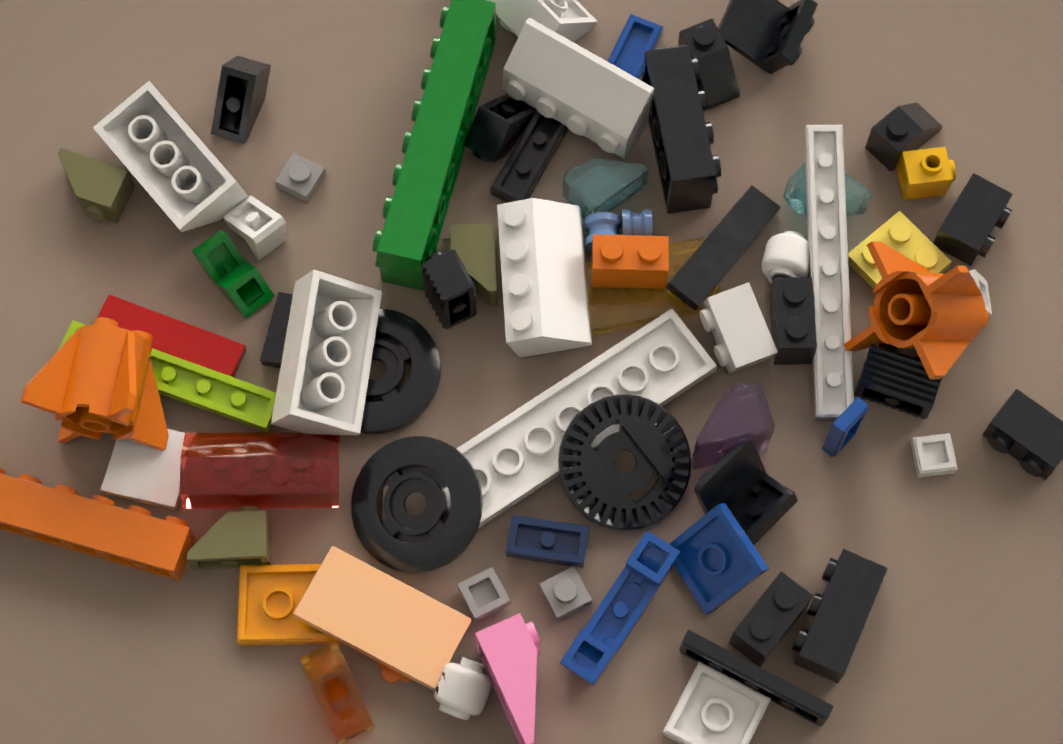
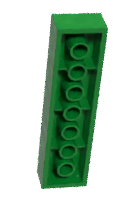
[373,0,496,291]

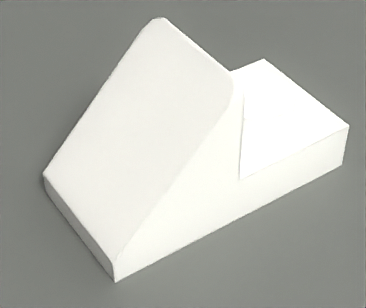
[222,196,287,260]

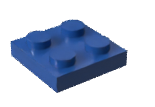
[669,503,769,614]

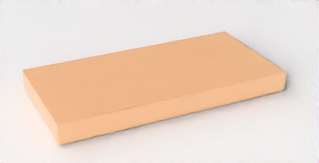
[293,546,472,691]

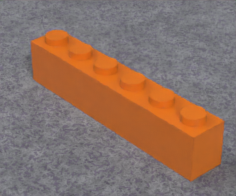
[0,468,196,582]

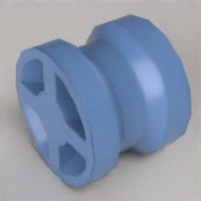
[621,209,653,236]
[584,212,621,253]

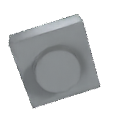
[275,153,326,203]
[539,566,592,621]
[457,567,511,622]

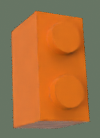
[591,234,669,289]

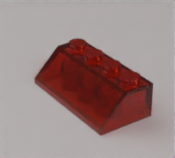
[179,432,340,509]

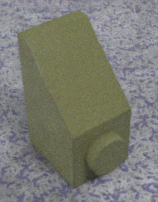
[58,148,135,223]
[443,223,497,306]
[187,506,271,570]

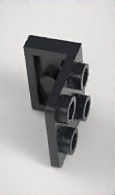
[718,0,818,74]
[694,437,798,545]

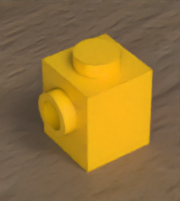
[896,147,956,201]

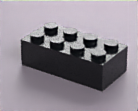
[642,45,721,214]

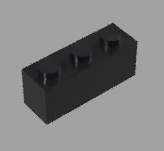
[792,549,888,684]

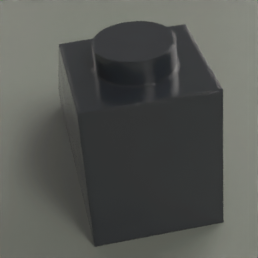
[678,18,740,110]
[211,55,271,143]
[463,94,536,162]
[865,102,943,172]

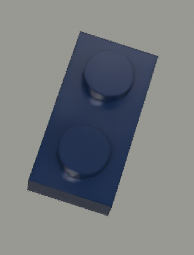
[506,515,589,568]

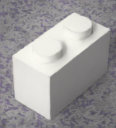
[699,282,778,374]

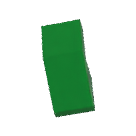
[192,229,275,318]

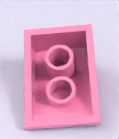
[475,613,541,744]

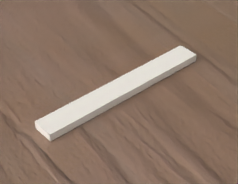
[804,125,854,419]

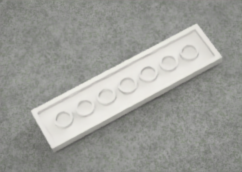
[443,308,717,528]

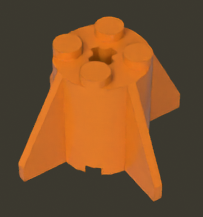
[844,241,989,379]
[20,317,169,451]

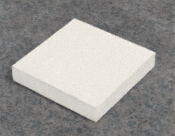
[100,429,199,511]
[662,661,771,744]

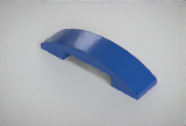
[560,530,680,686]

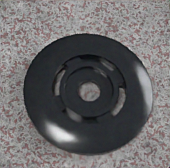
[360,308,441,434]
[558,394,691,530]
[351,436,483,573]

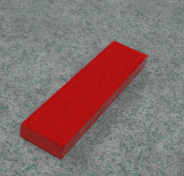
[93,294,247,377]

